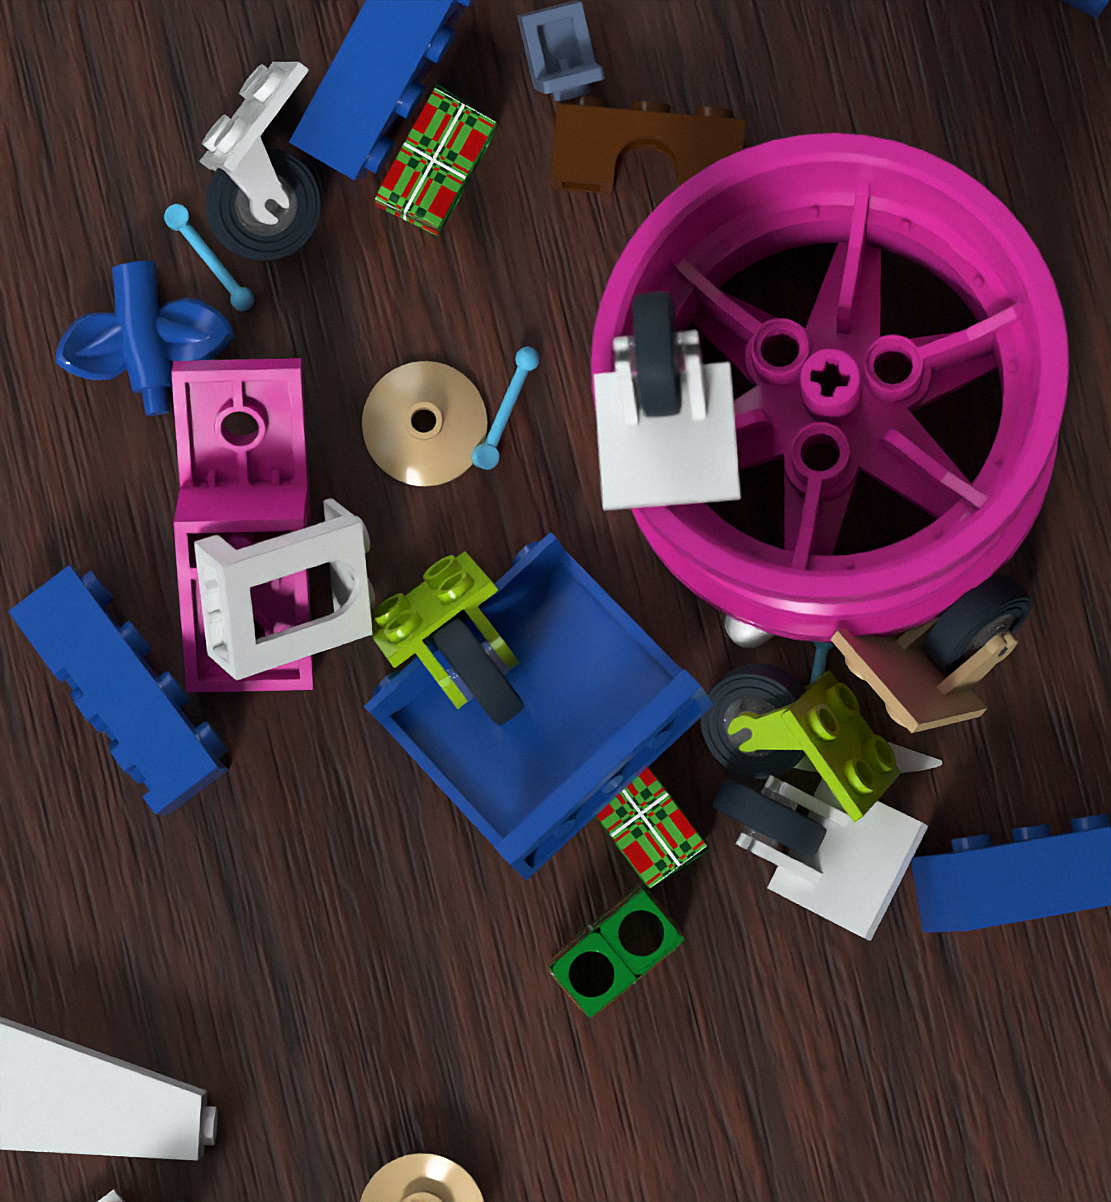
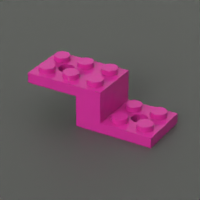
[171,358,315,693]

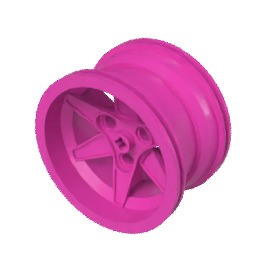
[591,133,1069,643]

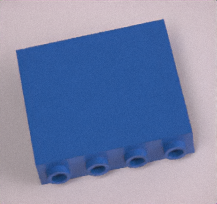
[364,532,714,881]

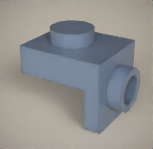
[517,0,605,101]

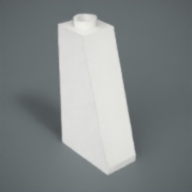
[0,1017,218,1161]

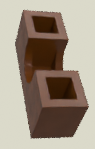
[550,96,746,195]

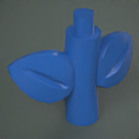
[56,261,234,416]

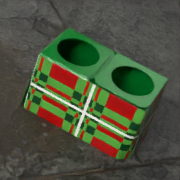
[375,84,497,237]
[595,766,710,889]
[548,882,684,1018]

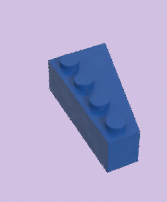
[289,0,475,180]
[8,565,229,815]
[911,813,1111,933]

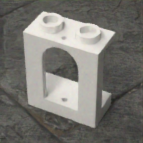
[194,498,375,681]

